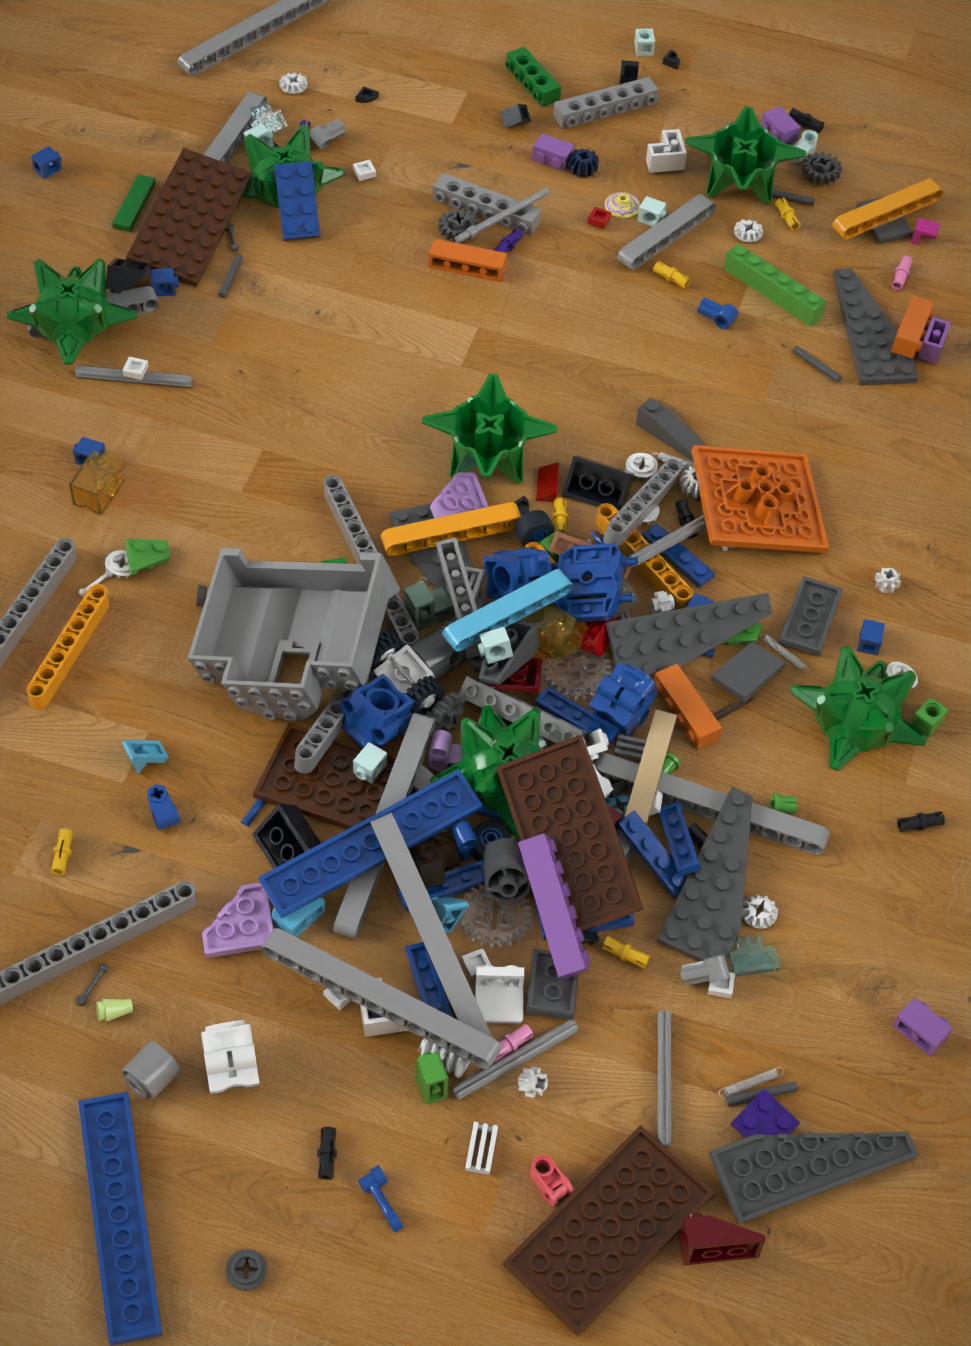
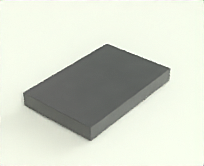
[856,197,913,244]
[711,641,786,702]
[526,949,578,1020]

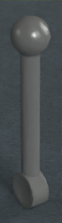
[226,223,239,251]
[76,963,109,1006]

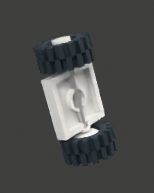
[371,630,445,715]

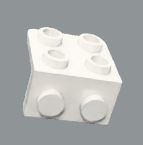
[475,965,524,1024]

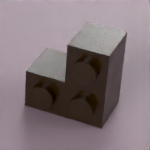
[408,831,460,889]

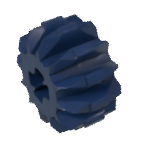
[568,148,599,178]

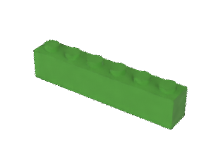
[724,243,826,326]

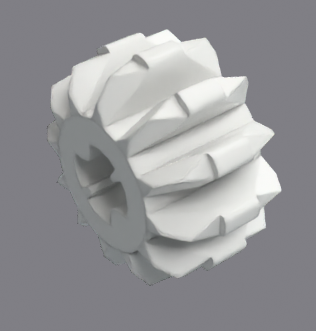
[679,466,700,500]

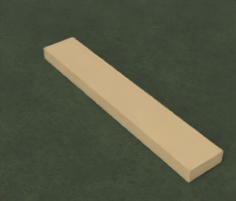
[624,710,677,824]

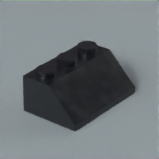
[105,258,153,294]
[562,455,635,511]
[252,804,321,868]

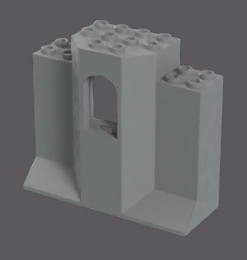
[188,548,400,721]

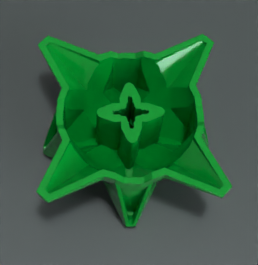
[685,106,806,204]
[242,124,345,208]
[7,259,137,365]
[422,374,557,484]
[790,646,928,771]
[430,705,542,839]

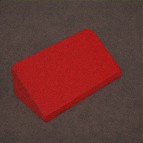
[536,463,559,502]
[577,616,616,656]

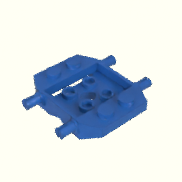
[544,543,638,623]

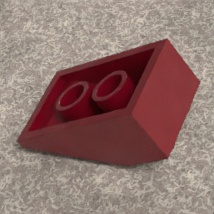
[494,657,542,692]
[679,1213,766,1266]

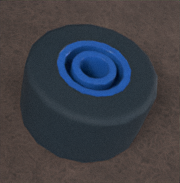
[514,510,555,547]
[472,821,511,861]

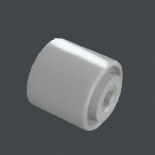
[121,1041,181,1101]

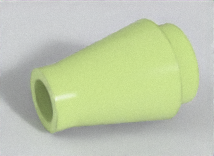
[96,998,133,1022]

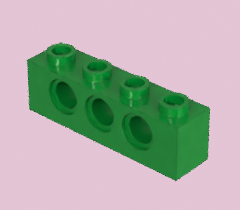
[505,46,561,107]

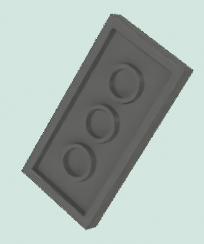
[779,576,843,656]

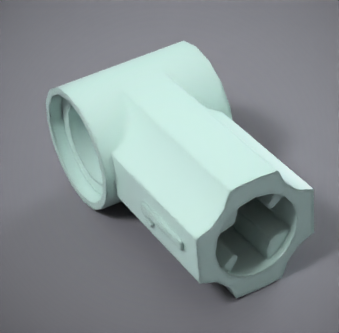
[790,130,818,164]

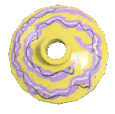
[604,192,641,219]

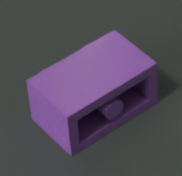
[761,106,801,144]
[532,133,575,171]
[918,317,951,364]
[893,998,953,1057]

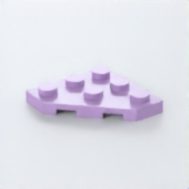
[430,472,489,519]
[202,882,273,958]

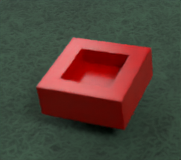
[587,207,612,229]

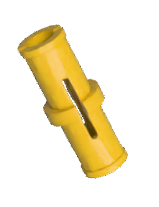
[775,198,801,231]
[653,261,691,289]
[552,498,568,534]
[51,829,74,876]
[602,936,651,969]

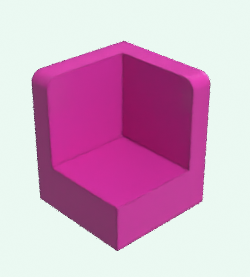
[911,218,940,245]

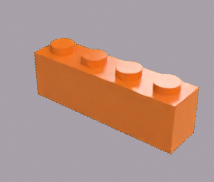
[428,239,507,282]
[891,295,935,359]
[654,664,722,750]

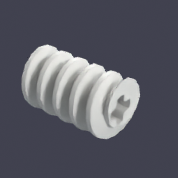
[418,1038,470,1078]

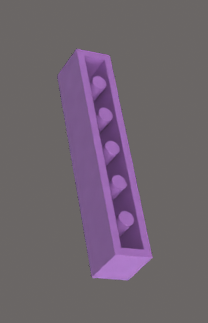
[518,833,591,979]

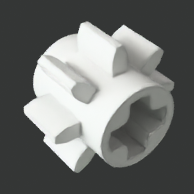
[874,568,901,593]
[650,591,675,614]
[518,1066,548,1098]

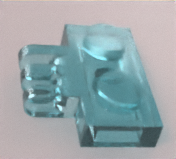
[248,101,287,139]
[728,934,781,977]

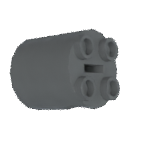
[410,625,466,680]
[483,837,531,903]

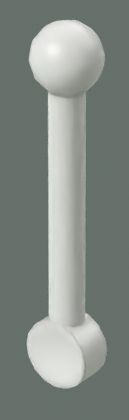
[78,570,114,596]

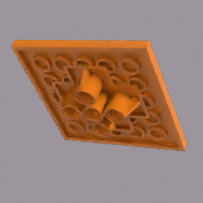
[691,445,829,553]

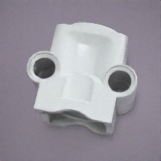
[201,1020,260,1094]

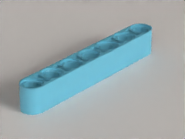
[442,569,573,652]

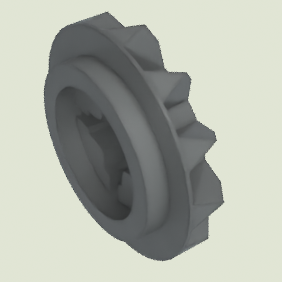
[226,1249,267,1292]

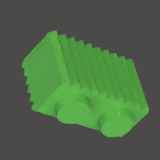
[416,1052,449,1105]

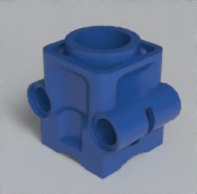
[483,548,552,599]
[589,662,658,737]
[339,674,414,749]

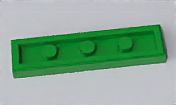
[112,174,156,232]

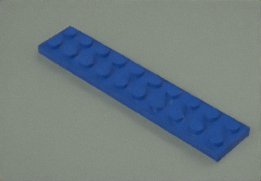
[258,769,483,919]
[78,1092,163,1346]

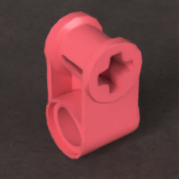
[530,1155,574,1207]

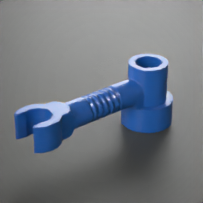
[358,1165,403,1233]

